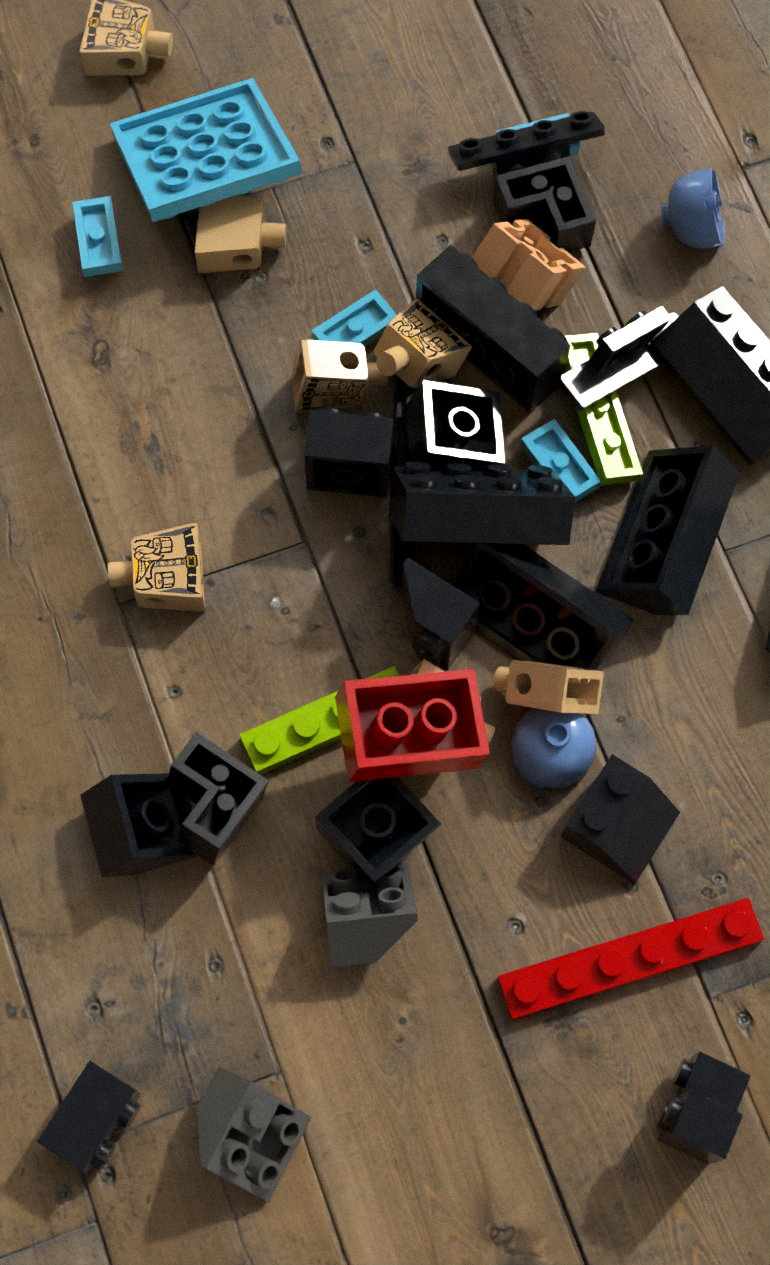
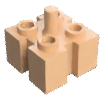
[472,219,585,311]

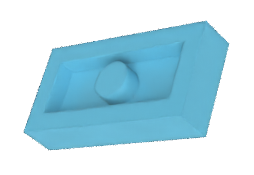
[72,196,123,277]
[311,289,397,347]
[520,419,601,502]

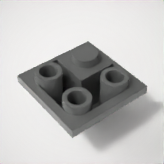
[321,864,418,968]
[197,1067,311,1202]

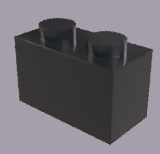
[37,1060,141,1175]

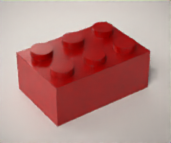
[335,669,490,782]

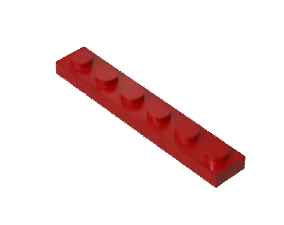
[497,897,765,1021]

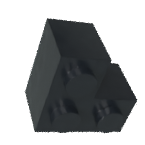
[493,156,596,252]
[167,732,269,866]
[656,1051,751,1165]

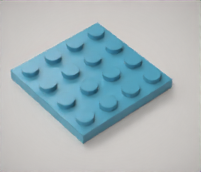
[109,78,302,222]

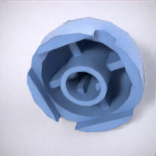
[661,168,725,249]
[510,708,597,790]

